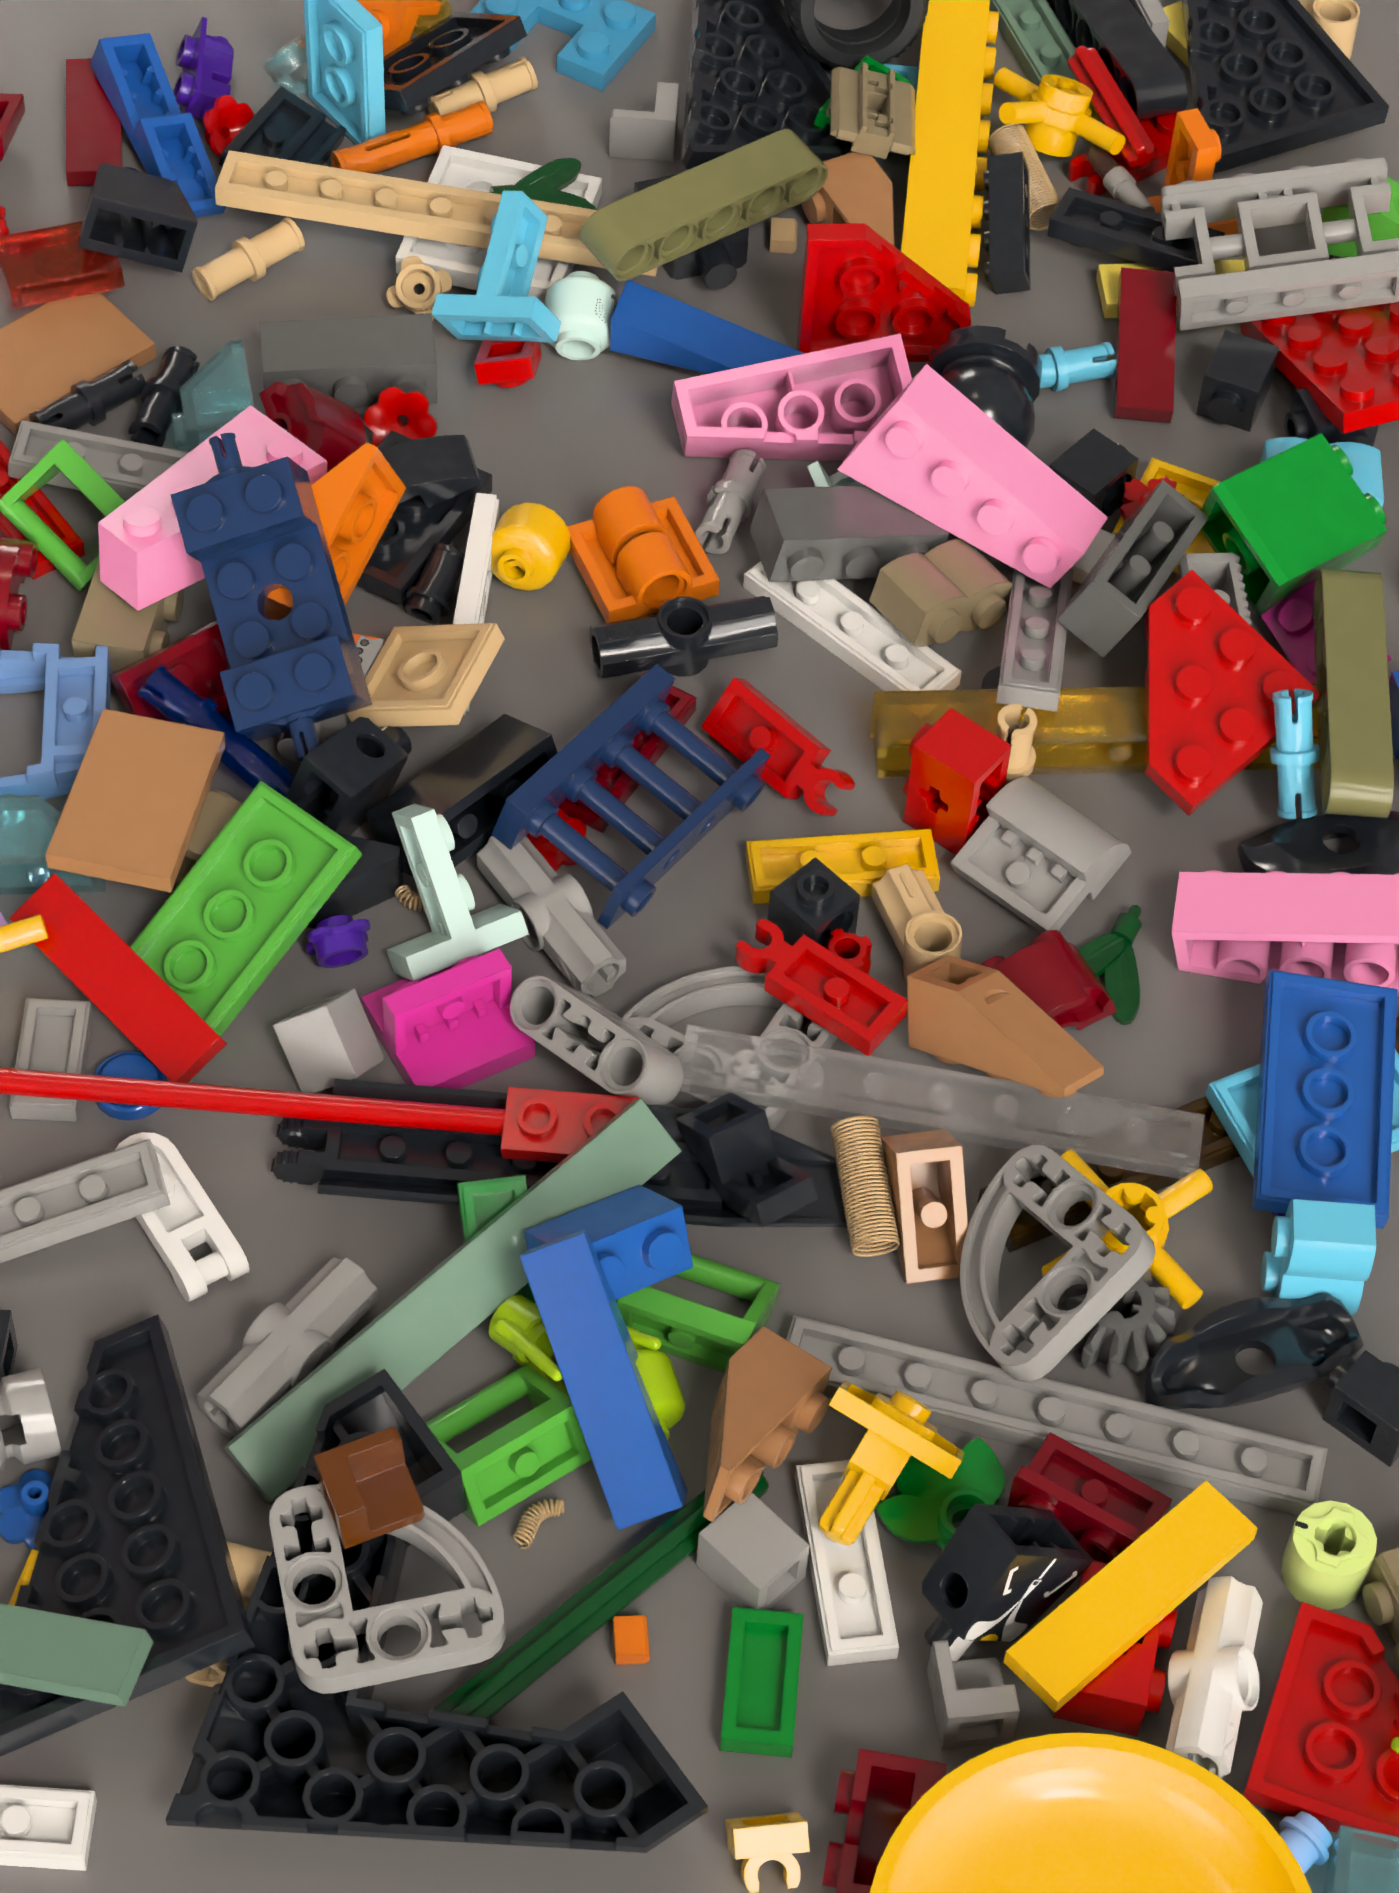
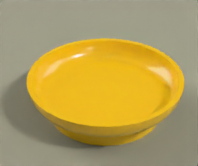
[870,1732,1312,1893]

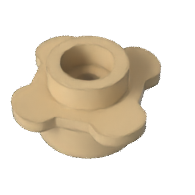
[386,256,452,321]

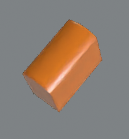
[613,1615,650,1665]

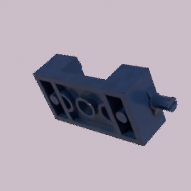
[171,433,372,761]

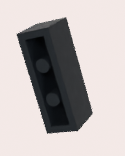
[366,714,558,877]

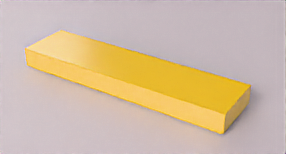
[1003,1480,1258,1712]

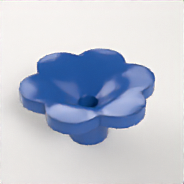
[0,1469,53,1551]

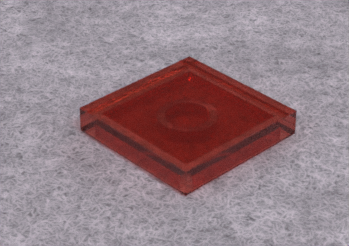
[0,221,125,308]

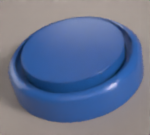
[93,1051,168,1120]

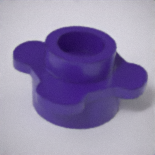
[306,915,371,968]

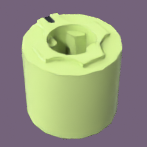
[1281,1500,1377,1610]

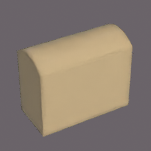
[769,217,798,254]

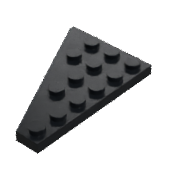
[681,0,875,169]
[1181,0,1389,174]
[0,1314,255,1757]

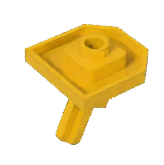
[818,1380,965,1546]

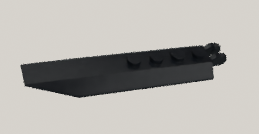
[271,1079,857,1227]

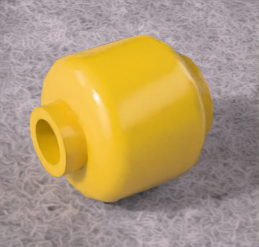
[491,502,571,591]

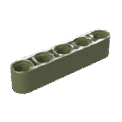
[580,129,828,281]
[1313,569,1394,818]

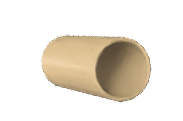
[988,124,1060,230]
[830,1116,900,1257]

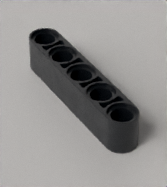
[1046,0,1188,121]

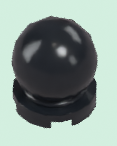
[928,325,1042,448]

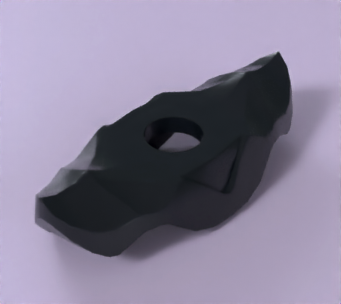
[1237,811,1399,875]
[1145,1293,1363,1409]

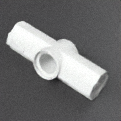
[1166,1576,1263,1778]

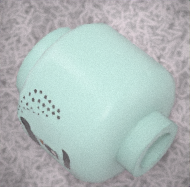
[544,271,618,361]

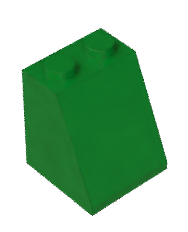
[1200,433,1388,619]

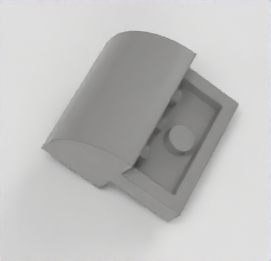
[950,776,1131,933]

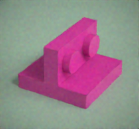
[361,948,536,1089]

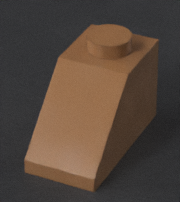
[881,1129,968,1284]

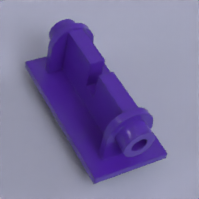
[173,17,234,122]

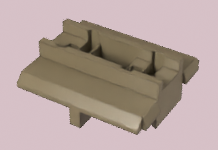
[826,62,915,159]

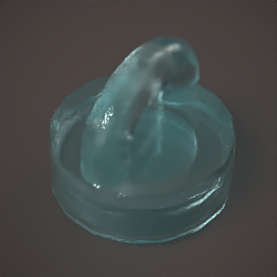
[264,35,308,95]

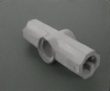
[477,836,626,998]
[197,1257,378,1438]

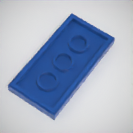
[1252,970,1398,1229]

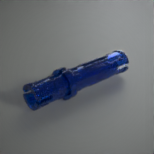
[137,664,296,797]

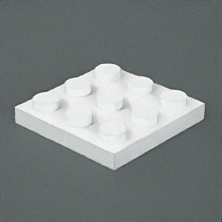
[395,145,602,304]

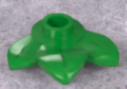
[876,1438,1006,1549]

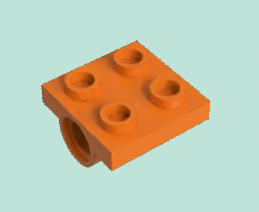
[567,486,720,623]

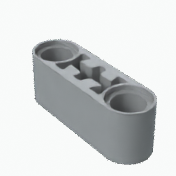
[510,976,683,1106]

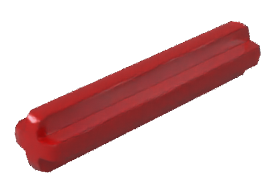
[1068,45,1156,169]

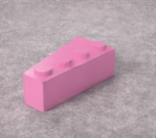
[671,334,912,461]
[837,364,1108,588]
[98,405,327,611]
[1171,870,1399,997]

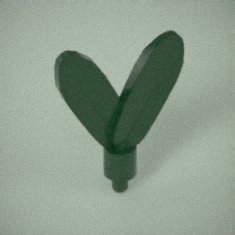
[489,158,597,210]
[1078,905,1142,1025]

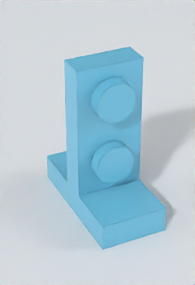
[431,191,561,343]

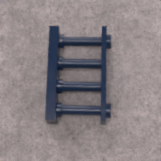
[491,664,771,929]

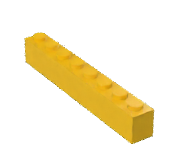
[901,0,999,308]

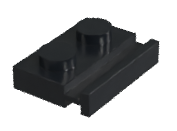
[219,86,347,167]

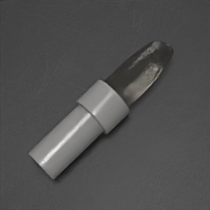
[1088,144,1155,212]

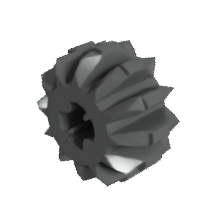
[1060,1268,1176,1379]

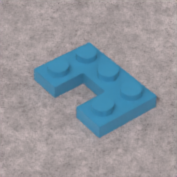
[469,0,656,91]

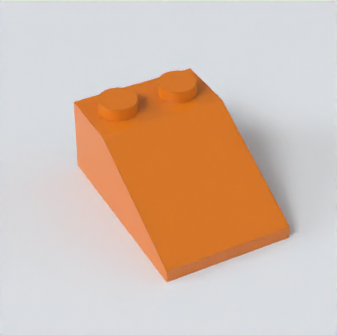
[264,442,406,620]

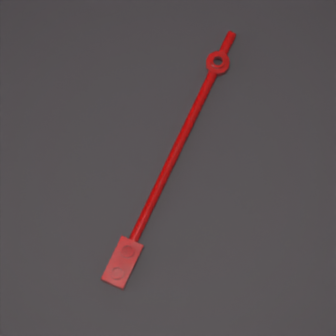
[0,1067,641,1163]

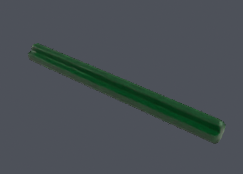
[434,1471,769,1720]

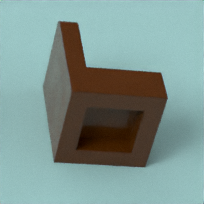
[314,1427,425,1549]

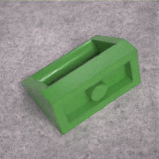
[0,439,125,592]
[617,1253,780,1373]
[425,1364,592,1527]

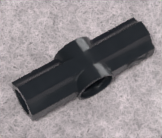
[590,596,778,678]

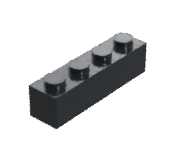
[983,152,1031,294]

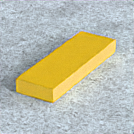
[745,829,940,904]

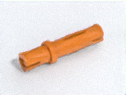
[331,101,493,174]

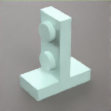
[386,804,529,981]

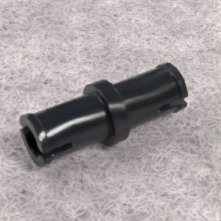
[128,346,200,447]
[29,360,146,430]

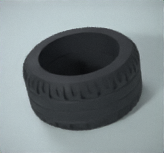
[784,0,929,70]

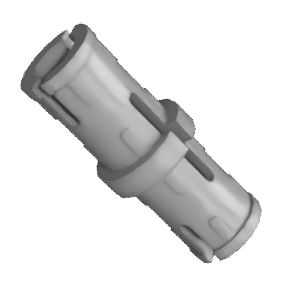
[695,449,766,554]

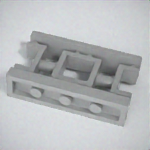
[1161,158,1399,331]

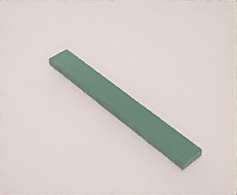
[223,1099,682,1502]

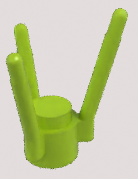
[489,1294,662,1397]

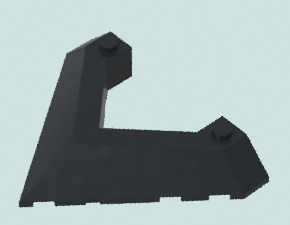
[166,1369,708,1853]

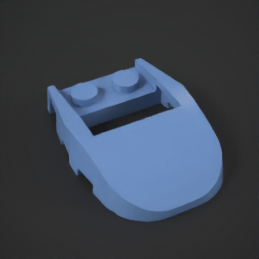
[0,643,113,807]

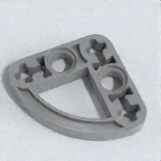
[622,966,838,1130]
[960,1145,1155,1382]
[269,1484,506,1694]

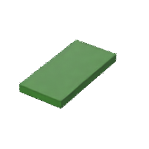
[130,781,362,1037]

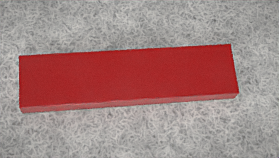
[9,873,227,1083]

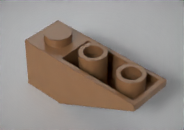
[802,152,894,246]
[907,955,1104,1098]
[703,1326,833,1522]

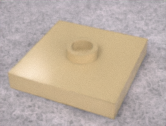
[346,623,505,727]

